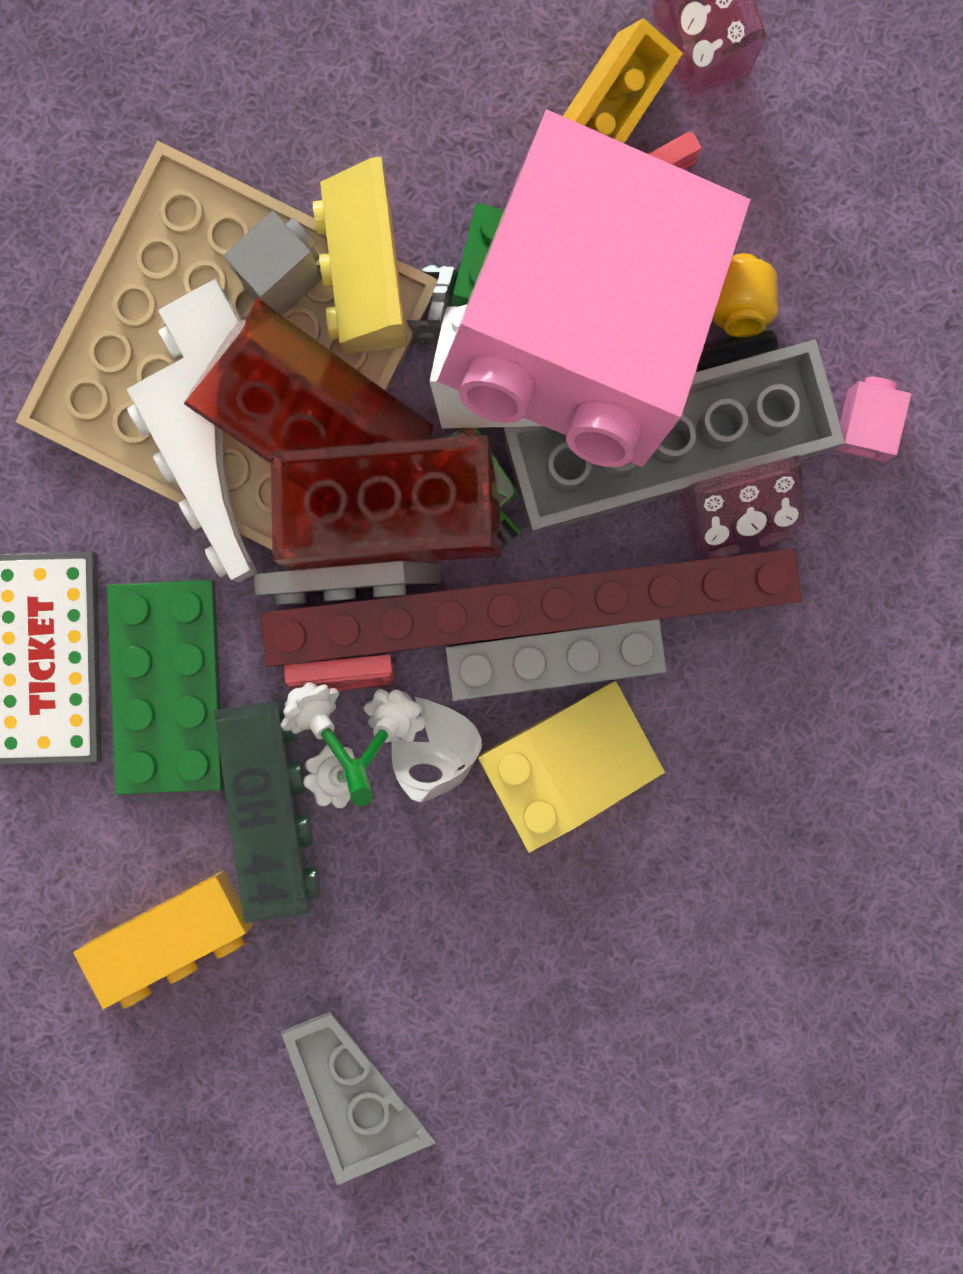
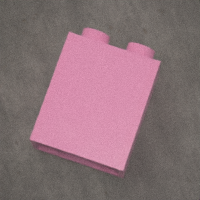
[437,109,751,467]

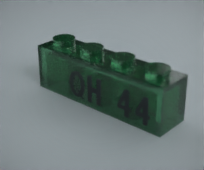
[214,700,320,923]

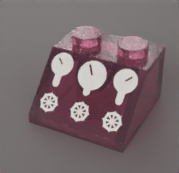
[652,0,767,96]
[678,455,804,559]

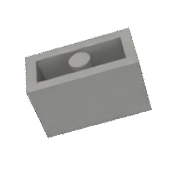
[223,210,322,321]

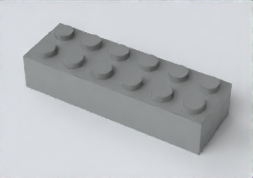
[502,339,845,536]

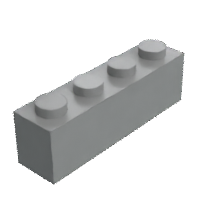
[446,619,667,701]

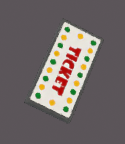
[0,552,102,765]

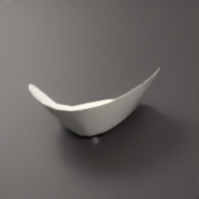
[391,696,481,802]

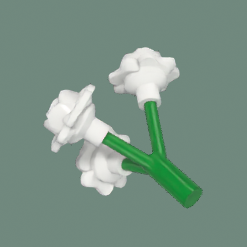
[281,682,426,809]

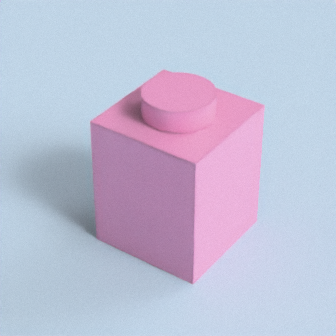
[835,377,912,462]

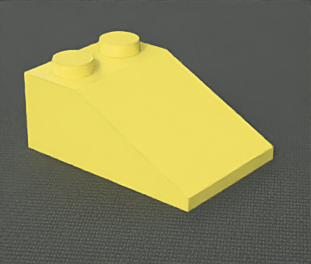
[478,680,665,853]

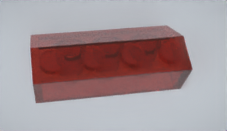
[184,298,434,526]
[270,435,502,570]

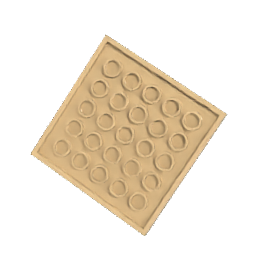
[15,140,438,564]

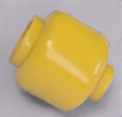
[712,253,779,337]

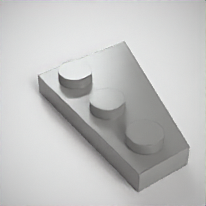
[254,561,441,605]
[281,1011,436,1186]

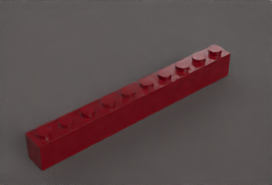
[260,548,802,667]

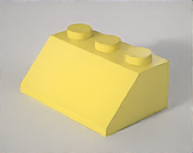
[313,157,407,354]

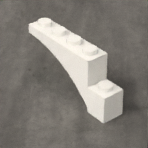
[127,279,258,583]

